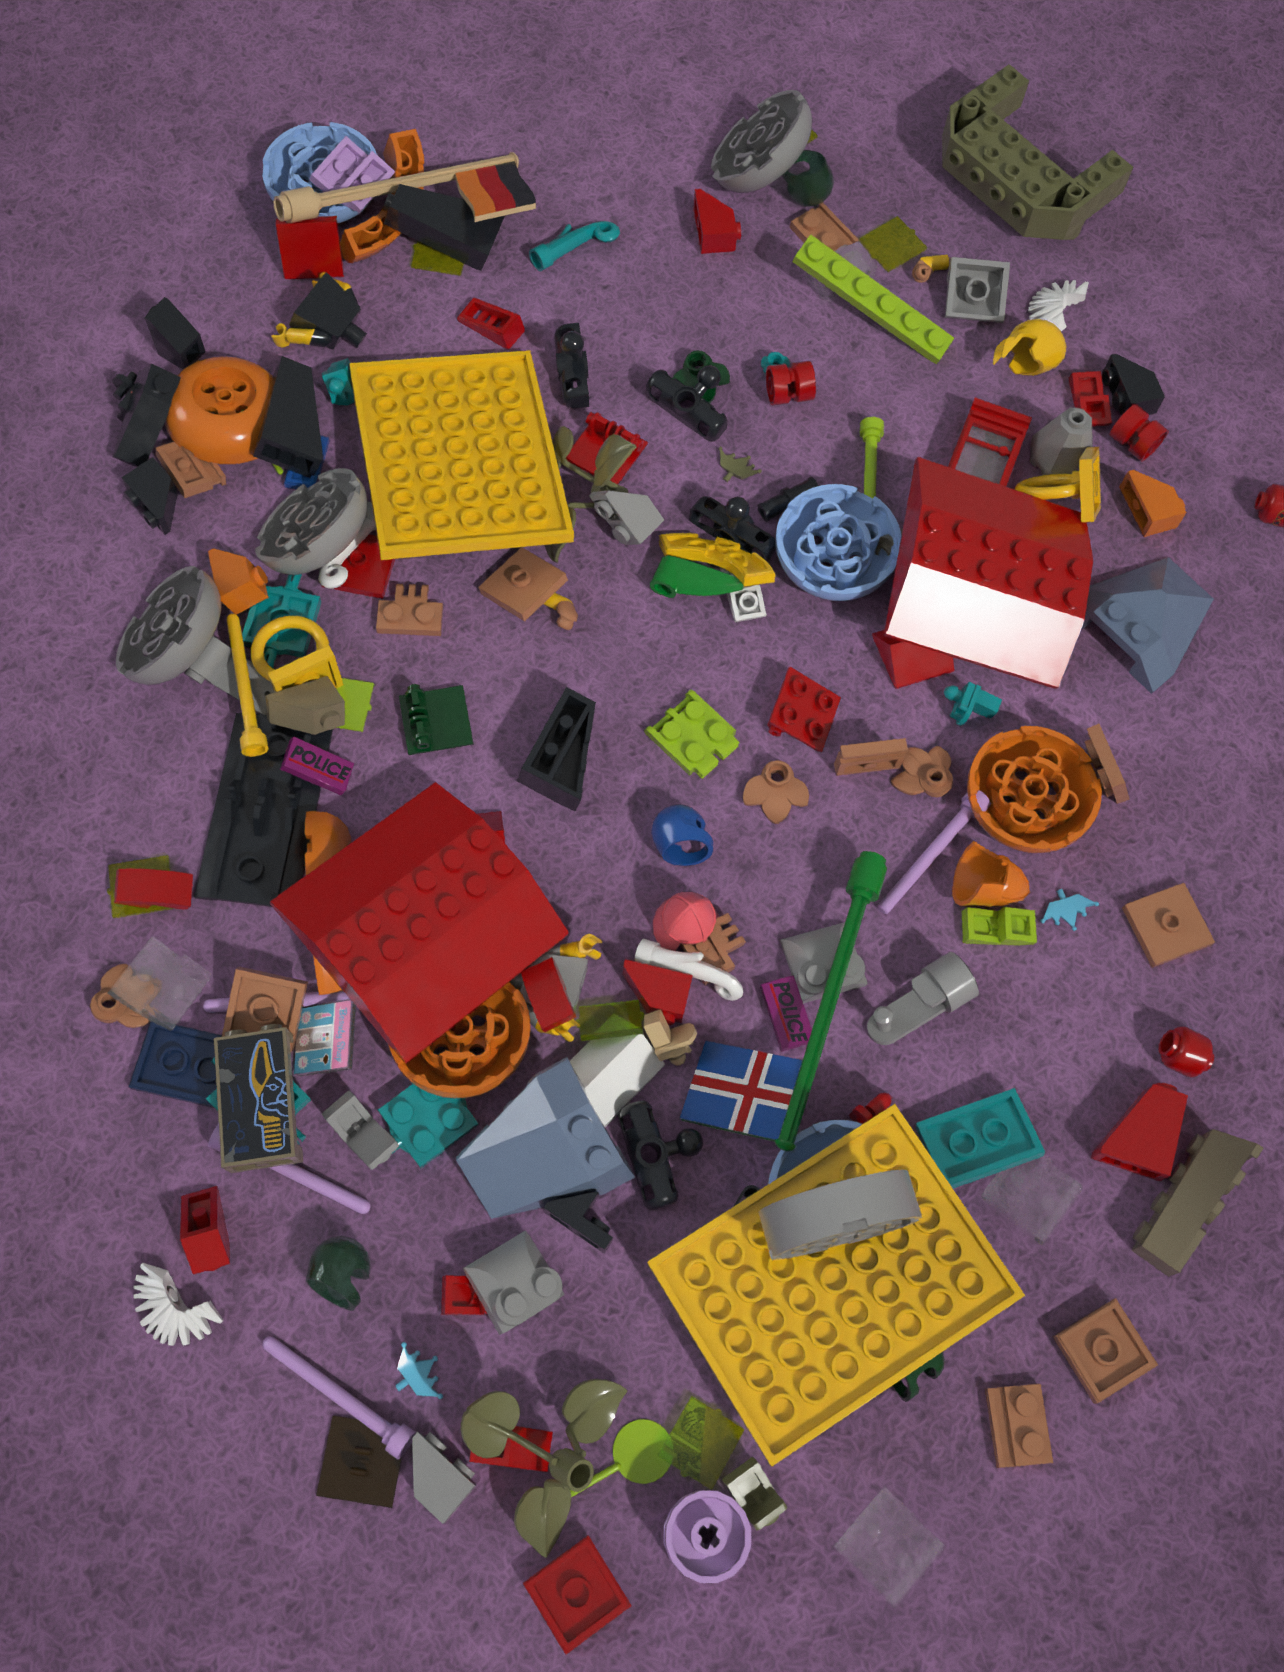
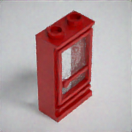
[948,397,1032,487]

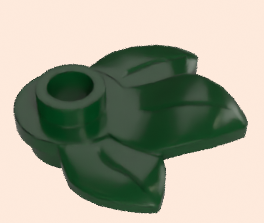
[672,350,730,403]

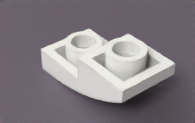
[720,567,766,622]

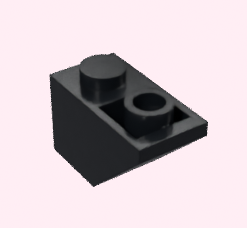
[144,297,206,370]
[1102,354,1165,416]
[121,457,178,535]

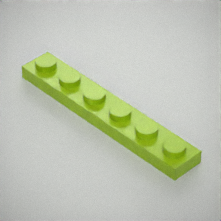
[792,234,954,364]

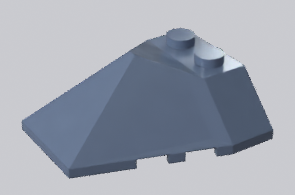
[1082,557,1214,694]

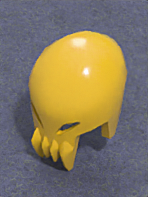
[993,319,1067,376]

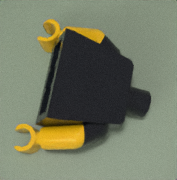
[271,272,367,349]

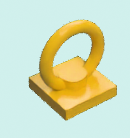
[1015,447,1101,522]
[251,615,344,692]

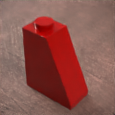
[1091,1083,1188,1182]

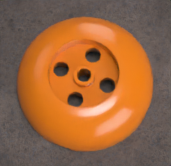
[165,356,274,464]
[967,726,1102,853]
[388,982,531,1098]

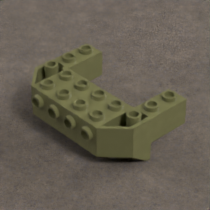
[942,64,1134,240]

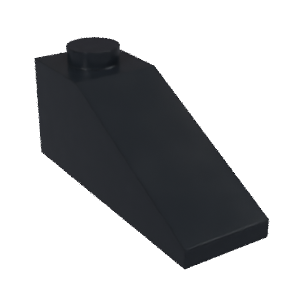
[112,363,181,467]

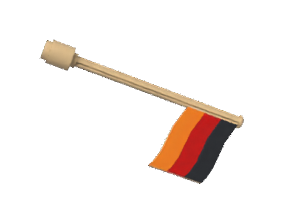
[273,152,536,223]

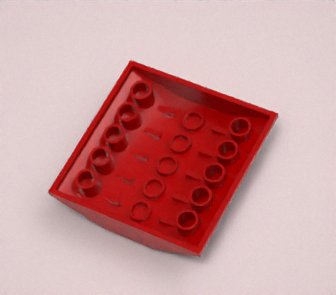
[884,457,1093,689]
[270,782,569,1064]

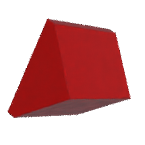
[872,630,955,689]

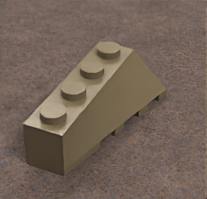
[1131,1129,1264,1277]

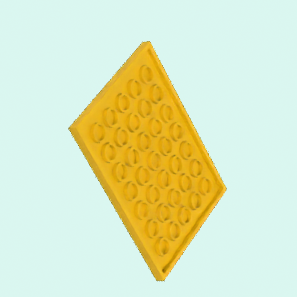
[349,350,574,560]
[647,1104,1025,1467]

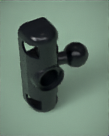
[554,323,589,408]
[646,365,728,442]
[689,496,776,562]
[618,1100,703,1210]

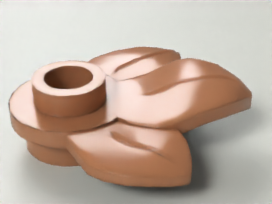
[891,746,953,797]
[743,760,809,824]
[90,964,159,1028]

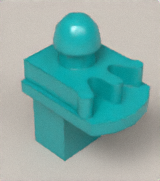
[322,358,355,405]
[944,682,1002,726]

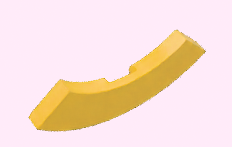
[659,533,775,587]

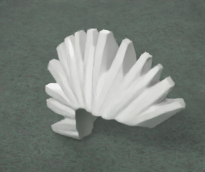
[1028,280,1089,331]
[133,1263,224,1346]

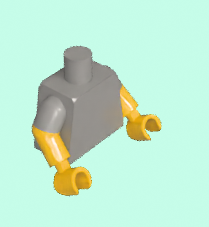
[510,934,602,1042]

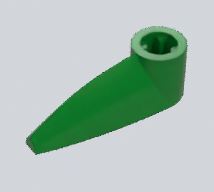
[650,555,744,598]

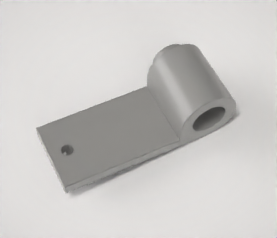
[184,636,275,715]

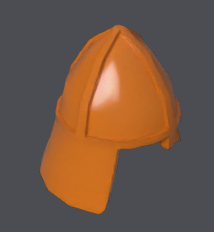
[952,841,1030,907]

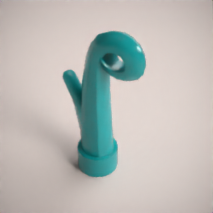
[529,221,620,272]

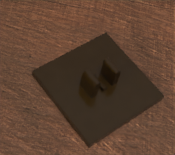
[316,1415,402,1508]

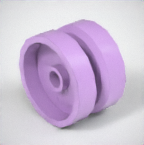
[663,1490,751,1583]

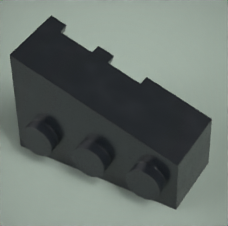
[517,687,596,811]

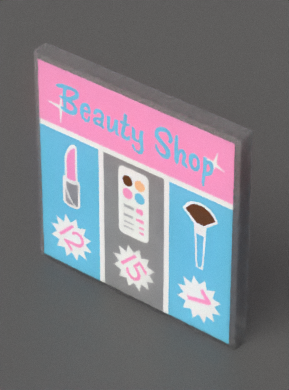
[293,999,356,1077]

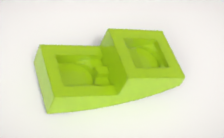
[961,907,1037,945]

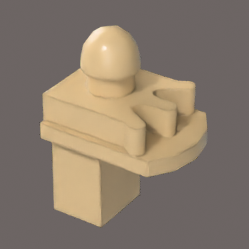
[643,1010,697,1066]

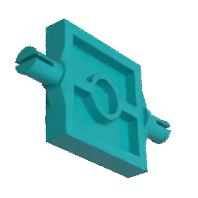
[242,574,322,668]
[378,1084,479,1169]

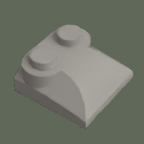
[945,257,1010,323]
[780,922,867,1003]
[462,1230,565,1335]

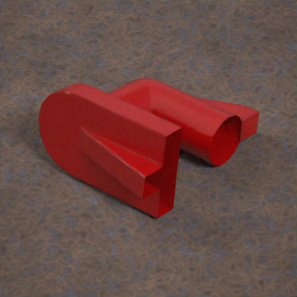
[849,1092,893,1124]

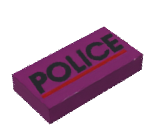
[280,737,354,795]
[760,975,812,1052]

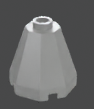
[1030,407,1093,475]

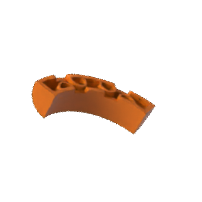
[340,128,424,263]
[305,811,351,995]

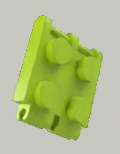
[644,689,739,779]

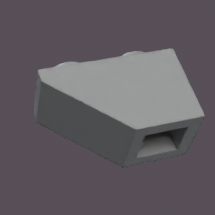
[589,491,664,545]
[412,1432,477,1524]

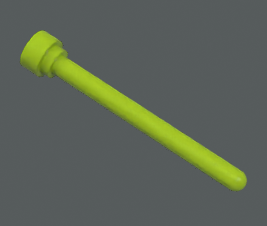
[860,417,884,498]

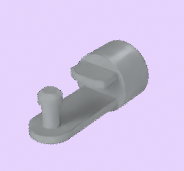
[867,952,979,1045]

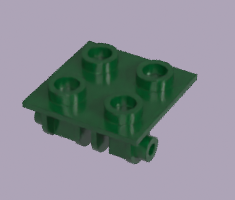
[399,684,474,755]

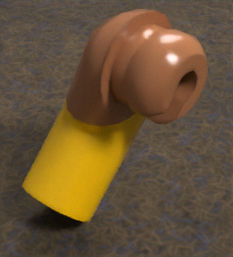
[912,254,949,283]
[543,593,578,630]

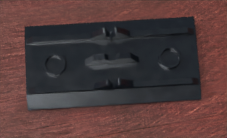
[194,713,333,907]

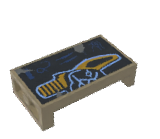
[214,1024,303,1173]

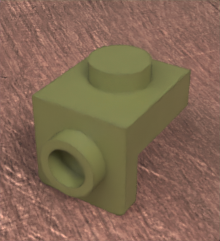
[722,1457,787,1531]

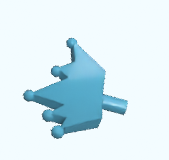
[1040,889,1099,931]
[395,1342,443,1399]

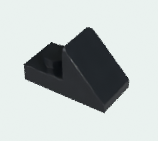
[544,1192,613,1254]

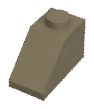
[266,676,345,735]

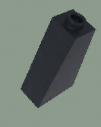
[383,184,505,271]
[253,356,323,478]

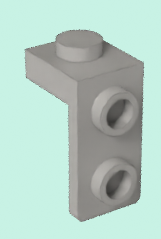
[321,1090,399,1170]

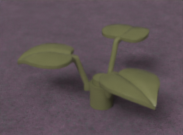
[545,426,637,563]
[460,1379,627,1558]

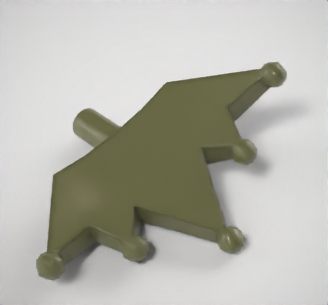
[718,446,762,482]

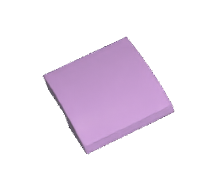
[309,136,395,213]

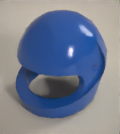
[651,804,713,866]

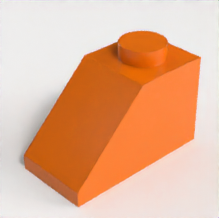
[1119,470,1187,537]
[208,548,269,615]

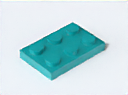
[915,1088,1045,1189]

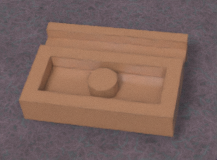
[790,202,859,256]
[156,442,226,499]
[834,738,908,776]
[985,1384,1053,1468]

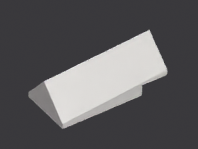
[570,1017,665,1127]

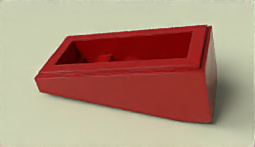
[457,298,525,350]

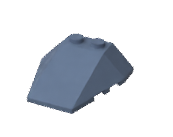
[456,1057,635,1219]

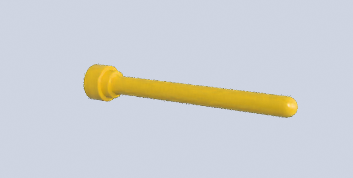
[226,613,269,757]

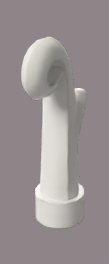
[318,502,376,589]
[635,939,743,1001]

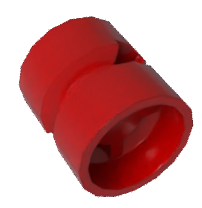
[766,361,816,406]
[1109,404,1169,462]

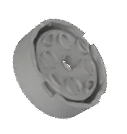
[758,1170,922,1260]

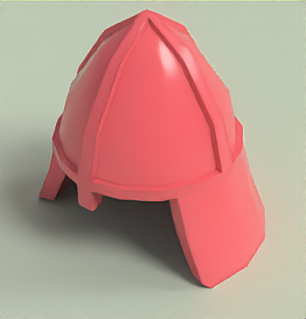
[653,892,719,951]

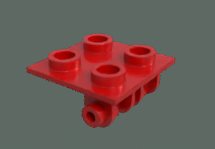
[566,412,648,484]
[767,667,841,752]

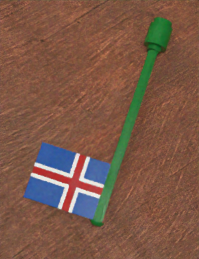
[680,851,887,1151]

